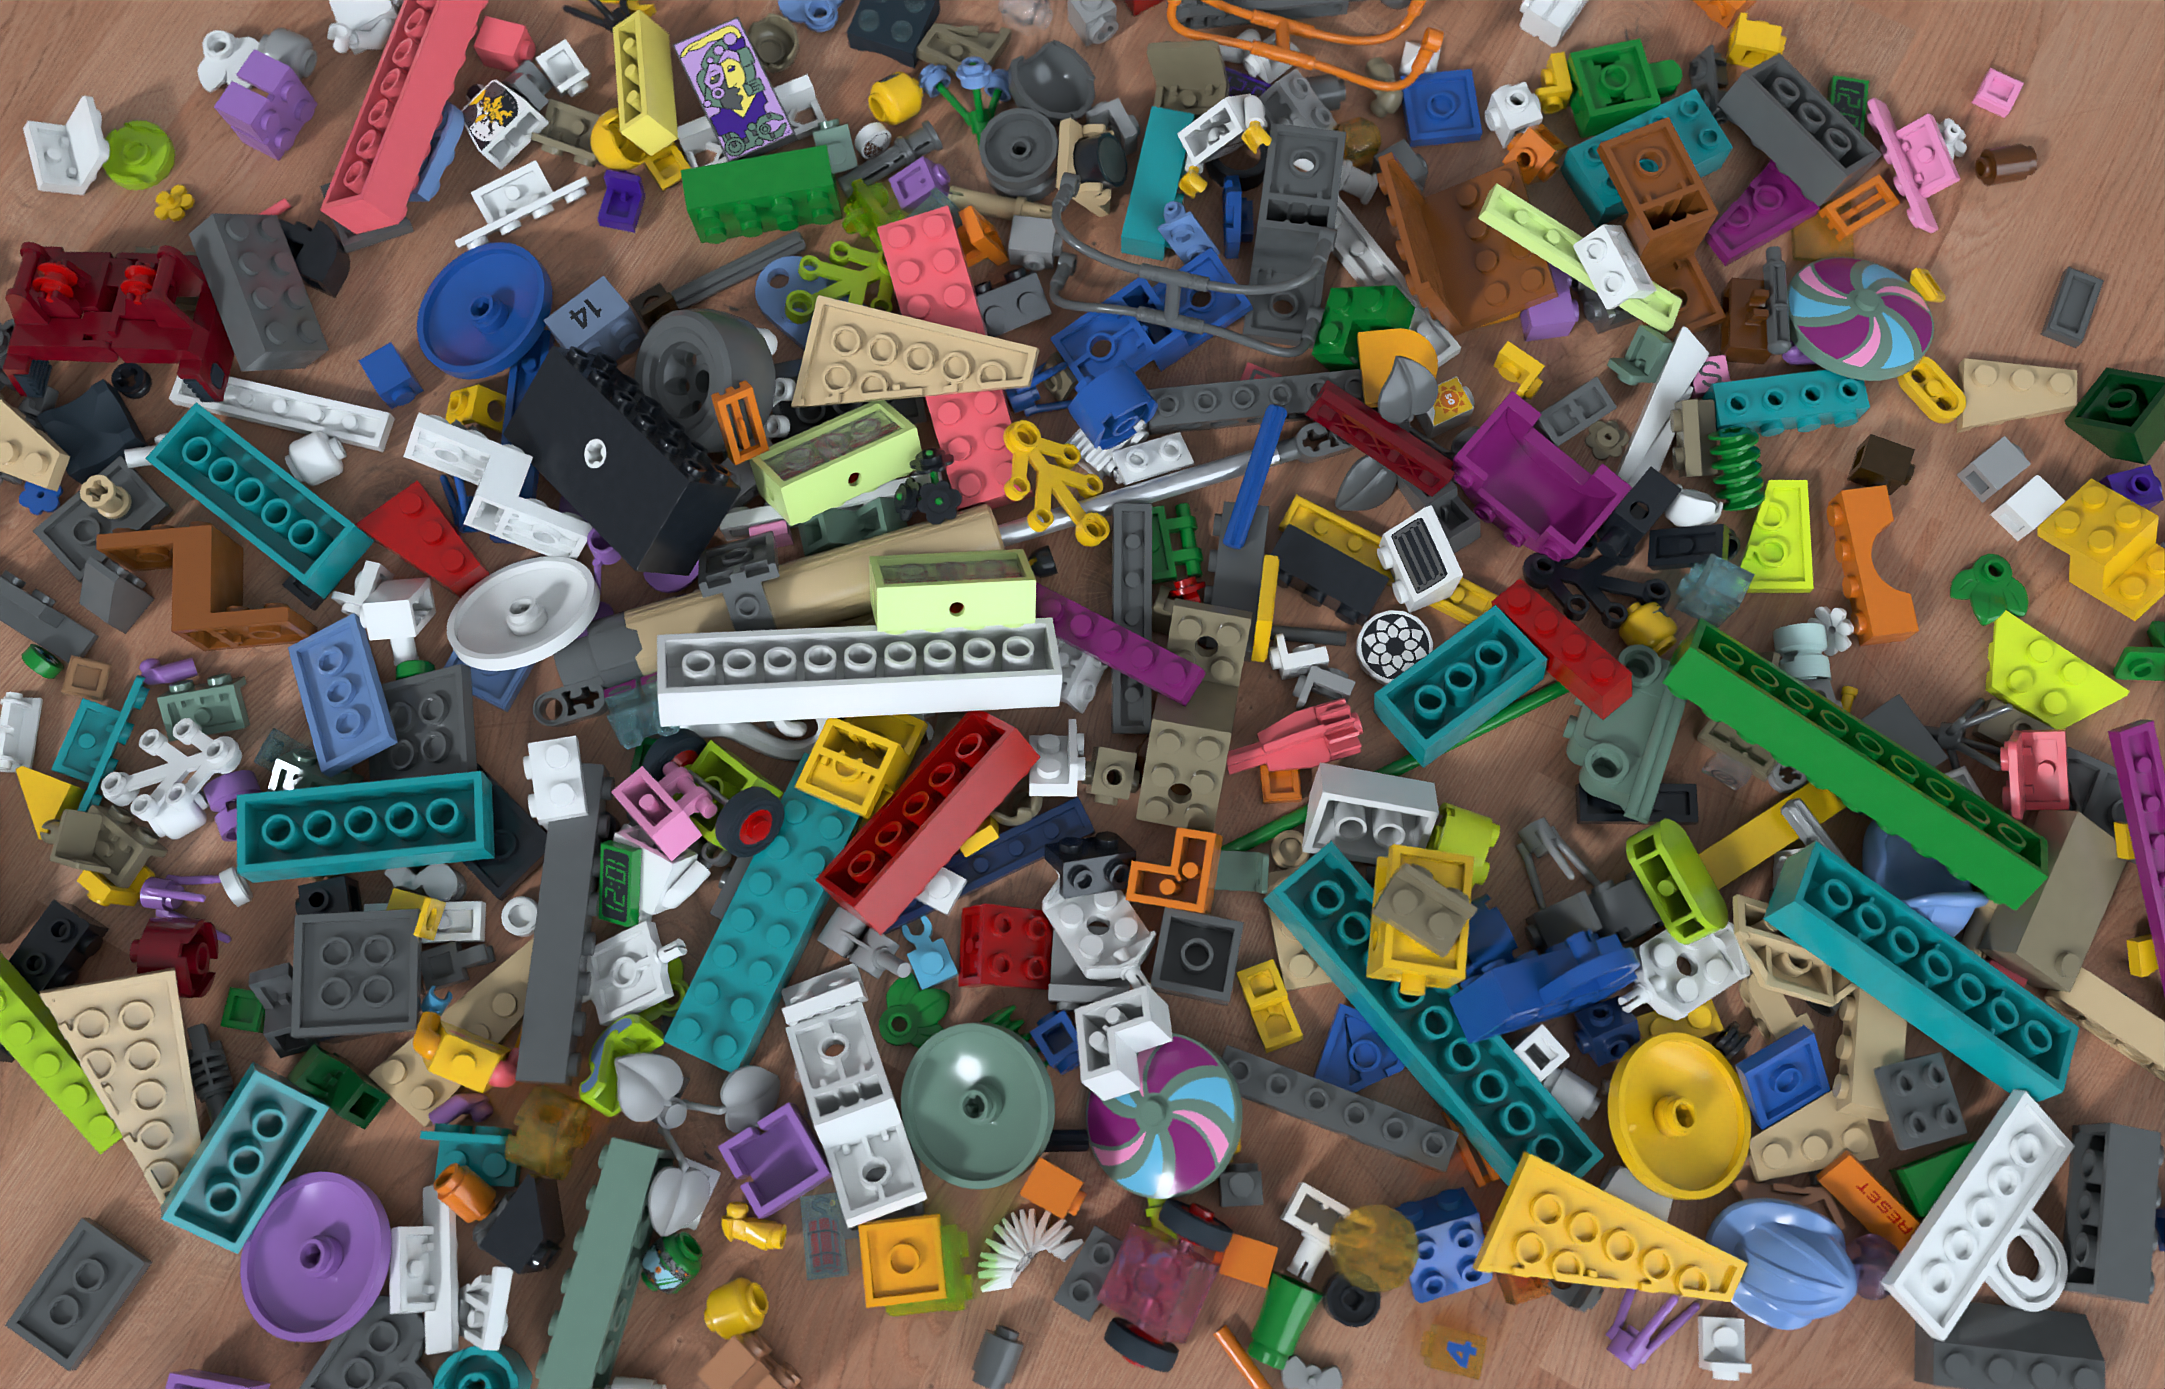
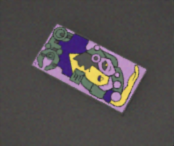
[673,17,797,162]

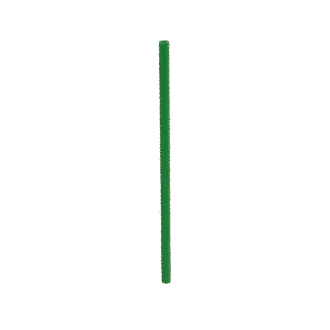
[1221,681,1570,852]

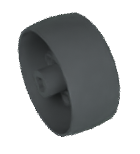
[634,309,776,453]

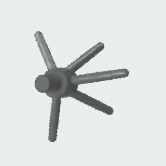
[1924,698,2013,771]

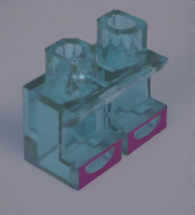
[603,672,680,750]

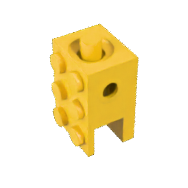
[1366,844,1474,996]

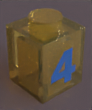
[1420,1323,1488,1380]

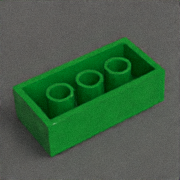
[681,145,843,244]

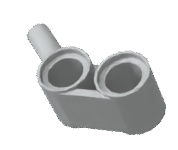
[816,906,911,979]

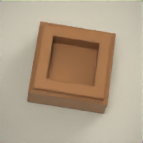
[61,655,112,703]

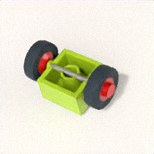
[643,728,784,858]

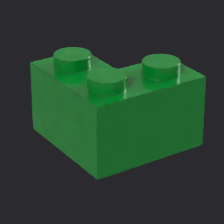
[1312,285,1415,372]

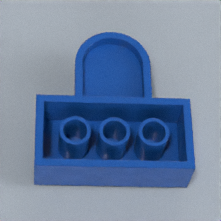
[1449,929,1640,1044]

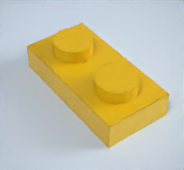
[1636,999,1724,1040]

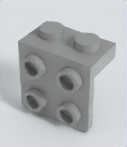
[1048,926,1130,1012]

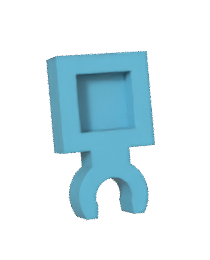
[902,916,959,990]

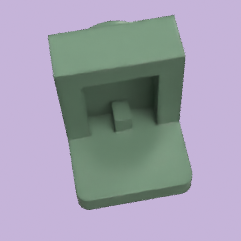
[813,118,858,173]
[1607,325,1674,386]

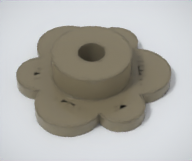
[1585,420,1629,460]

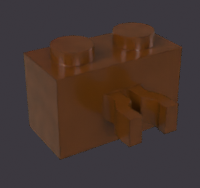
[1719,278,1772,365]

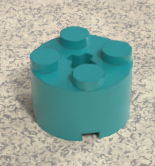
[433,1344,532,1389]

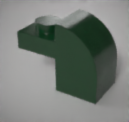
[287,1044,391,1130]

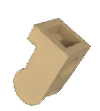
[1739,972,1815,1046]

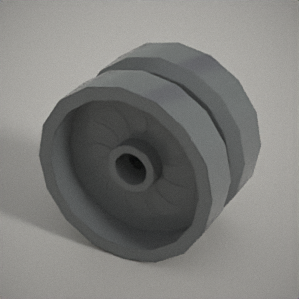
[979,108,1059,202]

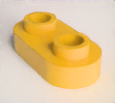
[1897,356,1966,424]

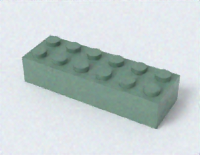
[535,1137,675,1389]

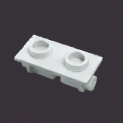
[1111,432,1195,486]
[0,692,43,773]

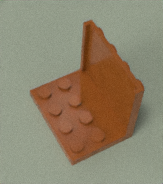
[1377,152,1559,337]

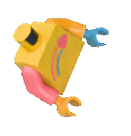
[413,986,522,1093]

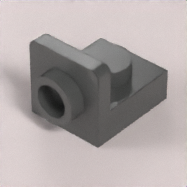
[502,60,552,111]

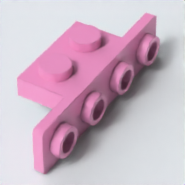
[1867,98,1961,233]

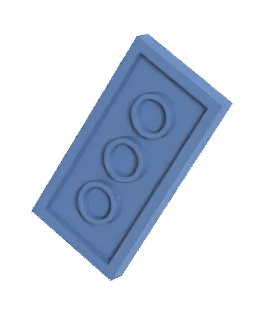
[288,613,398,778]

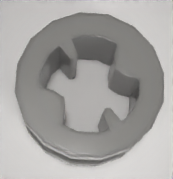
[1768,764,1807,794]

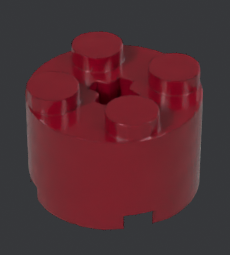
[130,917,219,998]

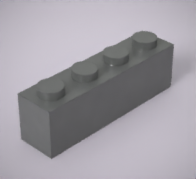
[1199,501,1269,662]

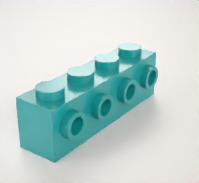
[1121,106,1194,261]
[1702,370,1870,437]

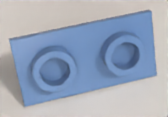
[1157,201,1221,264]

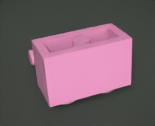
[611,762,717,861]

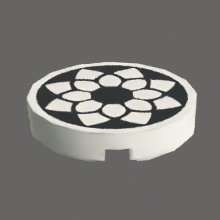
[1356,610,1433,686]

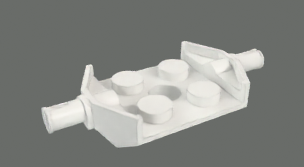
[1042,871,1156,989]
[1618,921,1751,1021]

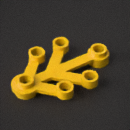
[1003,420,1110,547]

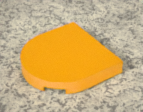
[1357,328,1438,408]

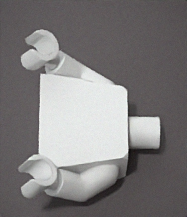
[327,0,404,55]

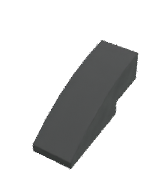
[1396,474,1481,553]

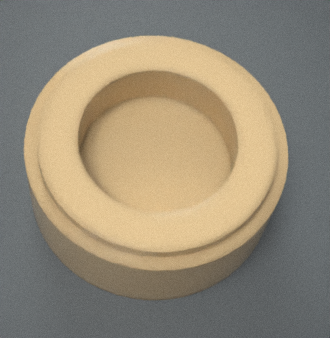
[1270,830,1310,870]

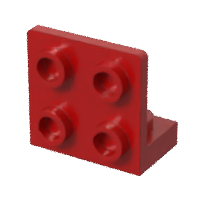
[958,903,1053,990]

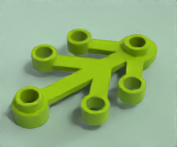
[784,241,894,324]

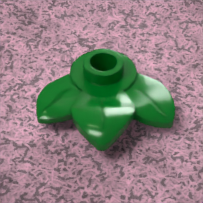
[1950,554,2029,626]
[878,973,950,1049]

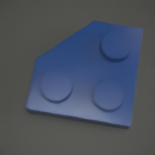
[1313,1003,1405,1093]

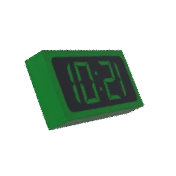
[1827,75,1869,136]
[598,840,641,928]

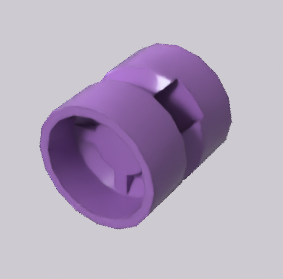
[203,770,261,841]

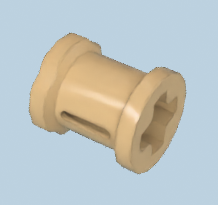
[80,475,132,519]

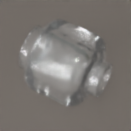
[998,0,1053,36]

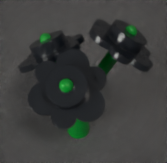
[894,448,962,525]

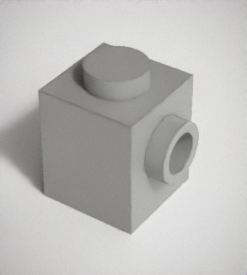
[1008,215,1063,271]

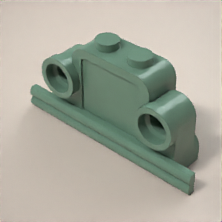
[1562,640,1687,824]

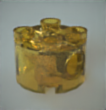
[505,1084,593,1181]
[1329,1205,1419,1292]

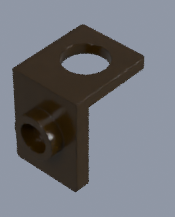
[630,283,679,331]

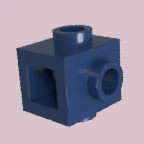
[1573,996,1641,1067]

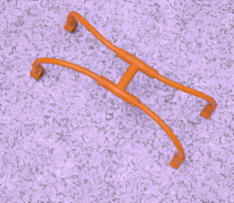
[1167,0,1444,91]

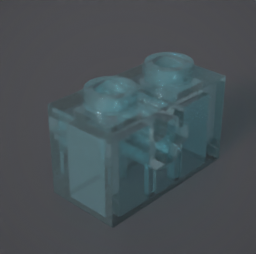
[1675,553,1755,628]

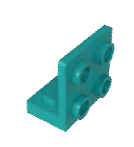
[420,1123,525,1187]

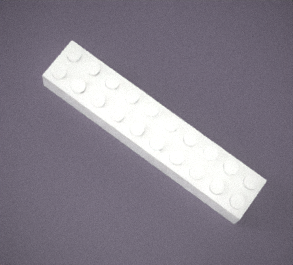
[657,618,1063,727]

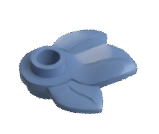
[778,0,844,32]

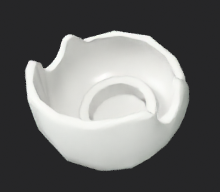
[1664,484,1723,527]

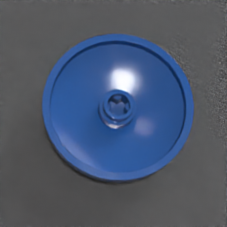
[417,242,553,380]

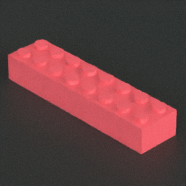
[320,0,489,234]
[877,205,1035,511]

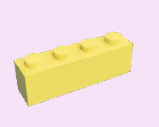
[613,9,678,156]

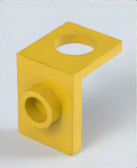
[445,384,506,433]
[386,888,446,941]

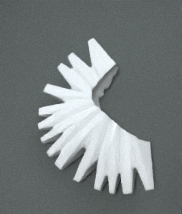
[978,1209,1084,1292]

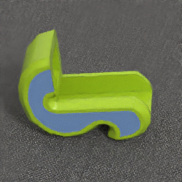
[579,1013,664,1117]

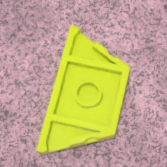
[1985,610,2130,729]

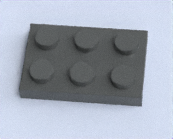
[33,456,173,583]
[5,1218,152,1371]

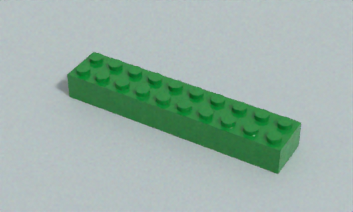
[1662,618,2049,911]

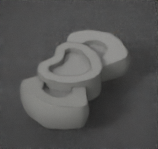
[1281,1354,1343,1389]

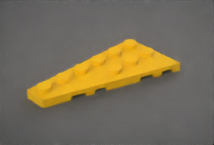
[1472,1152,1747,1302]

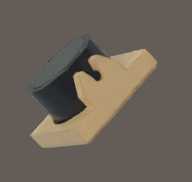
[1056,118,1128,217]

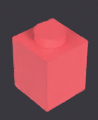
[473,16,536,72]

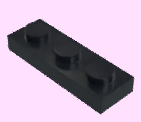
[1575,783,1699,825]

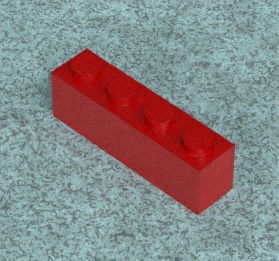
[1491,579,1632,720]

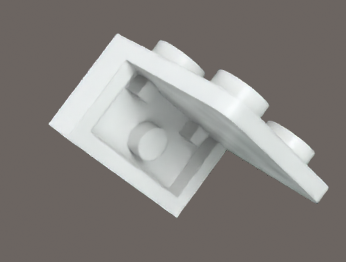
[23,95,110,195]
[523,736,588,831]

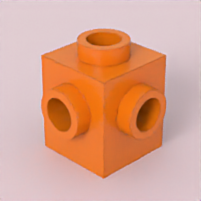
[1502,124,1568,185]

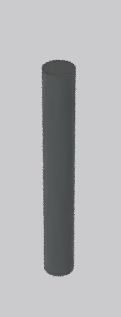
[1270,625,1347,646]

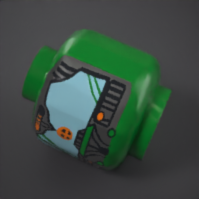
[641,1232,703,1294]

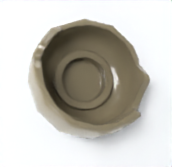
[747,13,799,73]
[990,773,1044,826]

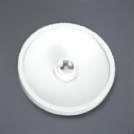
[447,556,600,671]

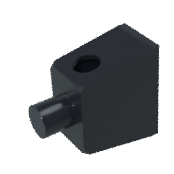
[1597,466,1682,559]

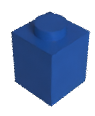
[359,342,424,409]

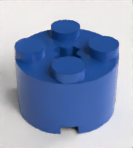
[1068,360,1158,450]
[1465,894,1518,980]

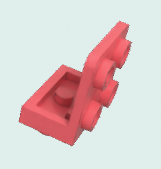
[2000,729,2070,820]

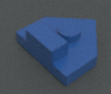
[1222,175,1254,259]

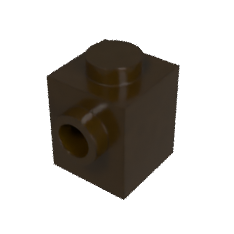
[1847,434,1915,495]

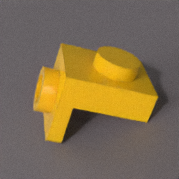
[76,865,155,907]

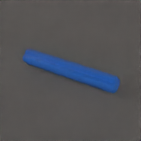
[1223,404,1287,550]

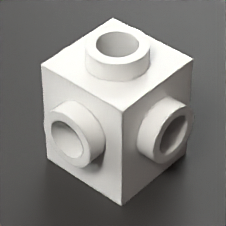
[1485,82,1543,148]

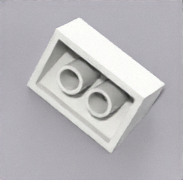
[1302,762,1439,865]

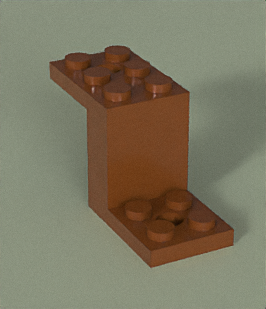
[1597,117,1726,342]
[96,521,317,651]

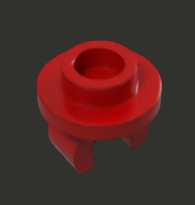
[1169,576,1206,603]

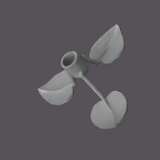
[615,1053,780,1236]

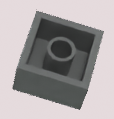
[1150,907,1244,1006]

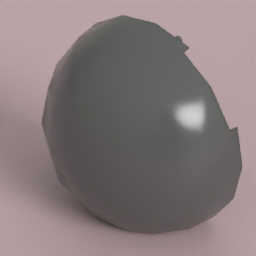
[1008,40,1095,127]

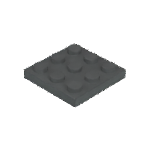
[369,664,477,782]
[291,909,422,1038]

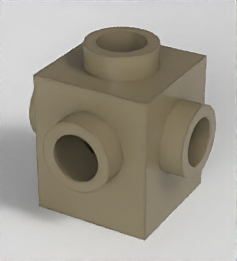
[1081,747,1140,806]

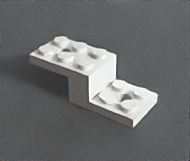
[403,412,593,560]
[785,1001,927,1228]

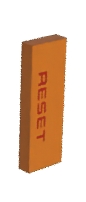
[1816,1150,1922,1258]

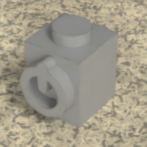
[1067,0,1119,47]

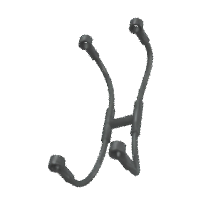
[1050,172,1337,357]

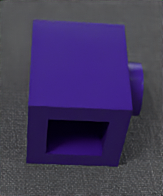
[2099,465,2164,510]

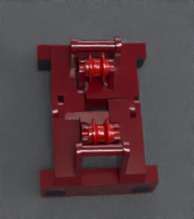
[3,242,235,402]

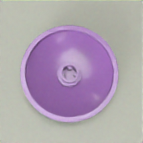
[240,1172,392,1342]

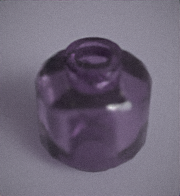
[1845,1234,1901,1300]

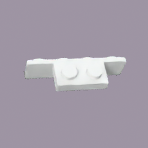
[455,160,590,250]
[389,1185,460,1355]

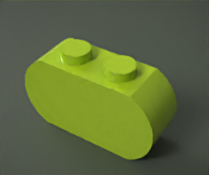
[1626,818,1728,945]

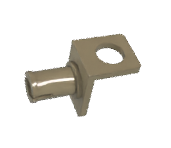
[40,809,112,874]

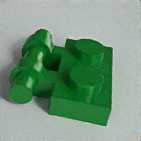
[1152,503,1204,584]

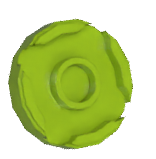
[102,121,176,190]

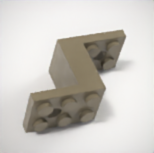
[1136,598,1253,833]

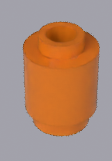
[433,1163,496,1223]

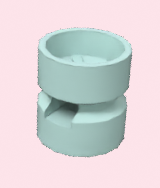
[1773,623,1832,681]

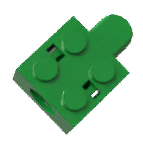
[1567,38,1682,139]

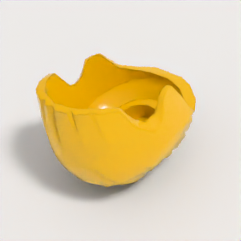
[590,108,646,171]

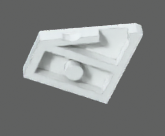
[458,1266,513,1350]

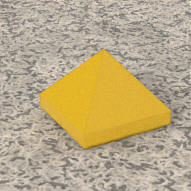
[1910,268,1946,302]

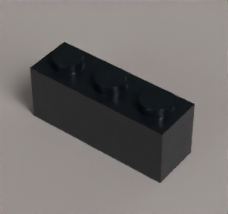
[1270,524,1389,627]

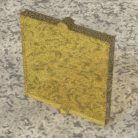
[1791,201,1855,261]

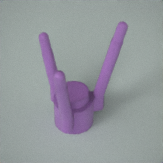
[140,874,231,943]
[1605,1288,1700,1370]

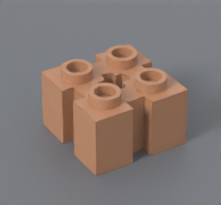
[697,1331,803,1389]

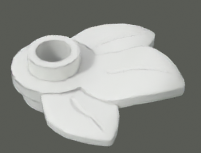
[198,30,259,93]

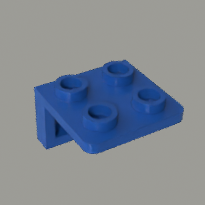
[1386,1187,1493,1303]

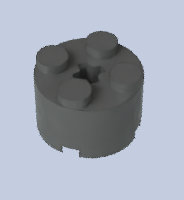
[1588,871,1664,945]

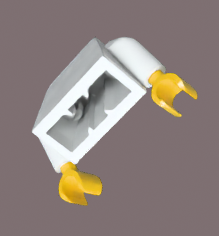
[1177,94,1272,199]

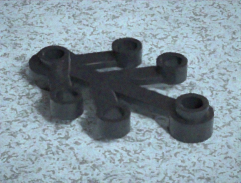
[1522,535,1671,629]

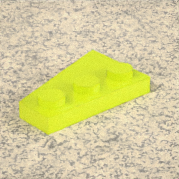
[1732,480,1814,593]

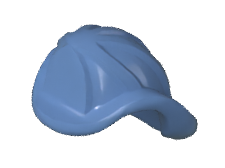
[1862,820,1989,937]
[1705,1198,1857,1330]

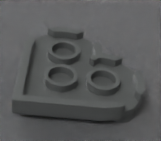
[299,1295,435,1389]

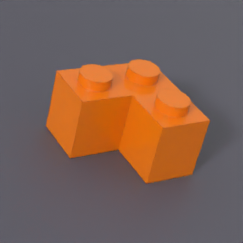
[1125,827,1223,914]

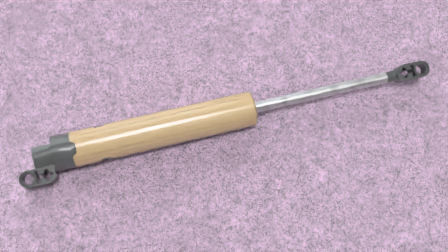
[533,422,1356,727]

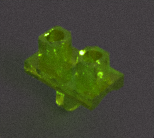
[842,178,906,251]

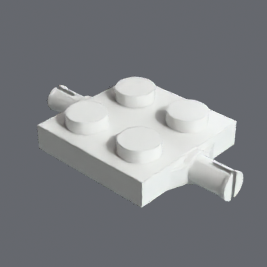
[582,920,687,1026]

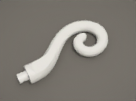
[674,718,838,761]

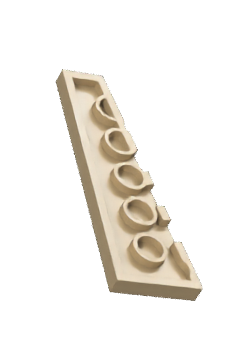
[368,938,534,1127]

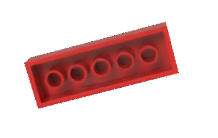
[815,710,1040,935]

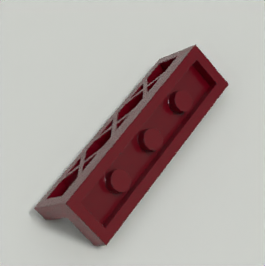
[1305,380,1455,497]

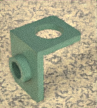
[1215,850,1269,894]

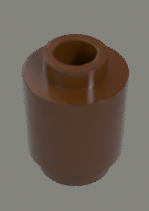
[1975,143,2037,186]

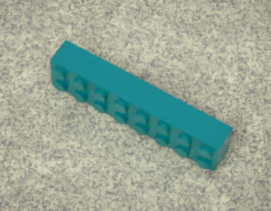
[663,752,864,1073]
[1763,841,2079,1103]

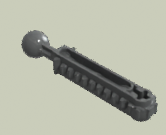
[1166,0,1411,30]

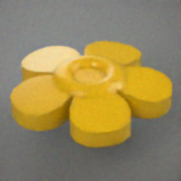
[154,185,195,222]

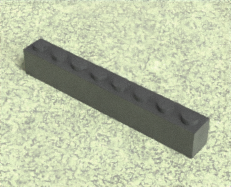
[515,763,615,1086]

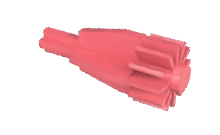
[1226,698,1363,775]

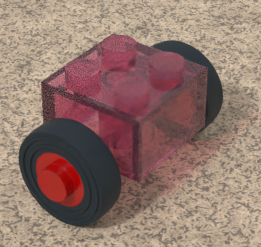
[1096,1199,1233,1372]

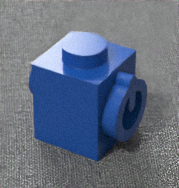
[1030,1010,1080,1075]

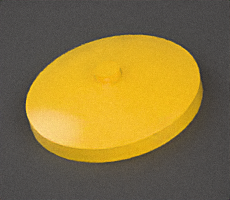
[1608,1032,1751,1200]

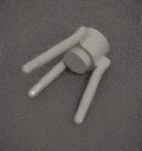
[1516,817,1602,910]

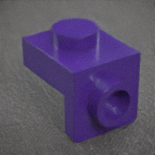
[597,170,646,233]

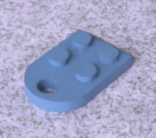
[407,101,464,202]
[755,256,868,350]

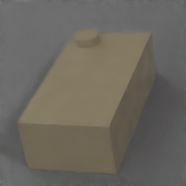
[1978,810,2127,992]

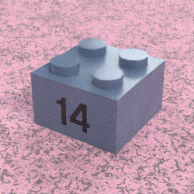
[543,275,646,361]

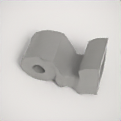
[383,864,467,902]

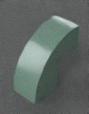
[798,497,908,556]

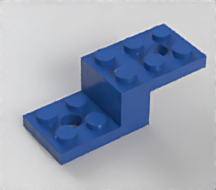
[1050,247,1253,382]

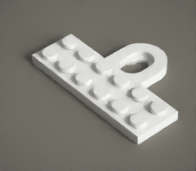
[1881,1089,2075,1341]

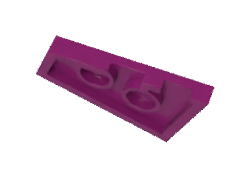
[1704,159,1820,267]

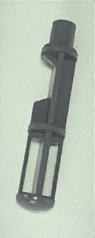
[1763,246,1791,355]

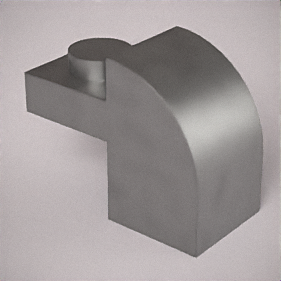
[248,962,320,1058]

